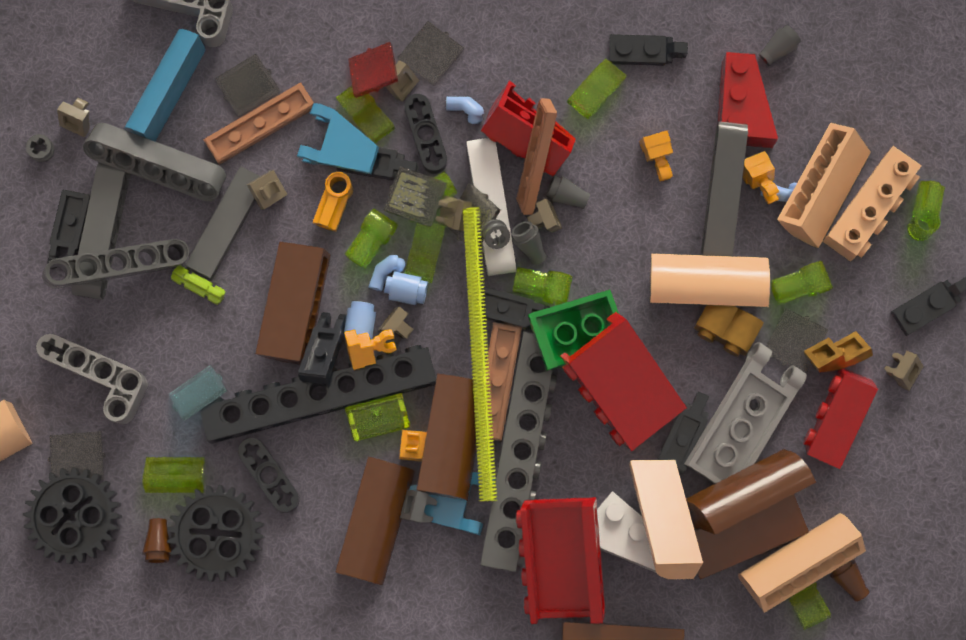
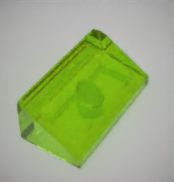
[345,393,410,441]
[142,457,205,493]

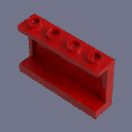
[560,312,687,451]
[516,497,606,624]

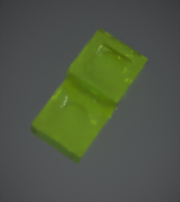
[567,58,627,119]
[336,81,395,144]
[405,219,446,283]
[788,582,831,630]

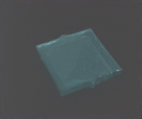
[169,365,227,421]

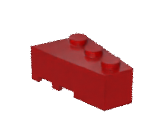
[718,52,778,148]
[481,80,576,177]
[803,368,878,469]

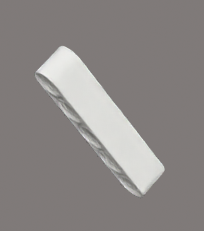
[466,138,516,276]

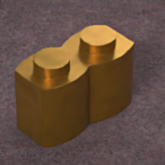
[694,305,764,357]

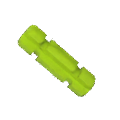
[171,266,226,305]

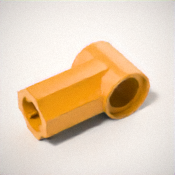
[313,172,353,232]

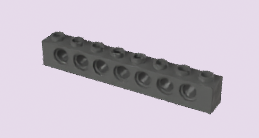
[480,332,557,572]

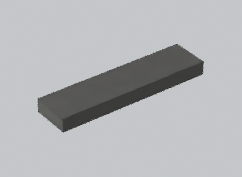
[185,166,260,280]

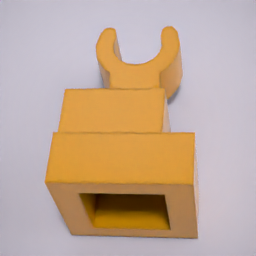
[639,130,673,182]
[742,151,779,204]
[344,329,397,370]
[399,430,427,462]

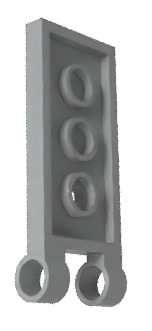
[684,342,807,484]

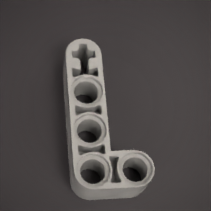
[132,0,233,47]
[36,334,148,425]

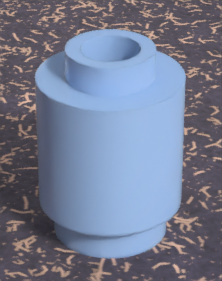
[384,272,428,305]
[344,301,376,340]

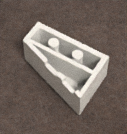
[597,491,656,573]

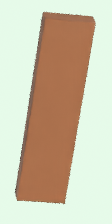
[203,82,314,165]
[516,98,557,215]
[486,322,522,442]

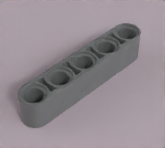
[701,121,748,257]
[83,123,226,202]
[72,162,131,300]
[42,239,189,289]

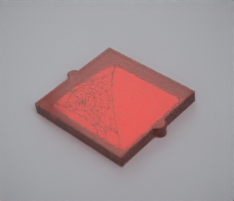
[348,42,398,98]

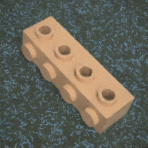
[823,146,922,261]

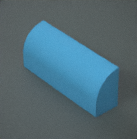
[124,29,206,142]

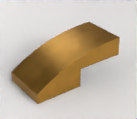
[804,331,873,372]

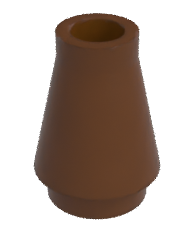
[142,518,172,564]
[830,559,870,602]

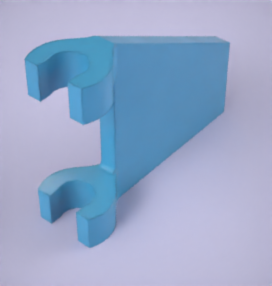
[297,103,379,174]
[409,472,495,535]

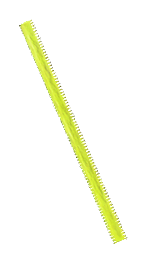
[463,207,497,502]

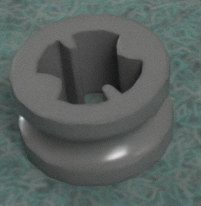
[26,134,55,162]
[482,219,510,249]

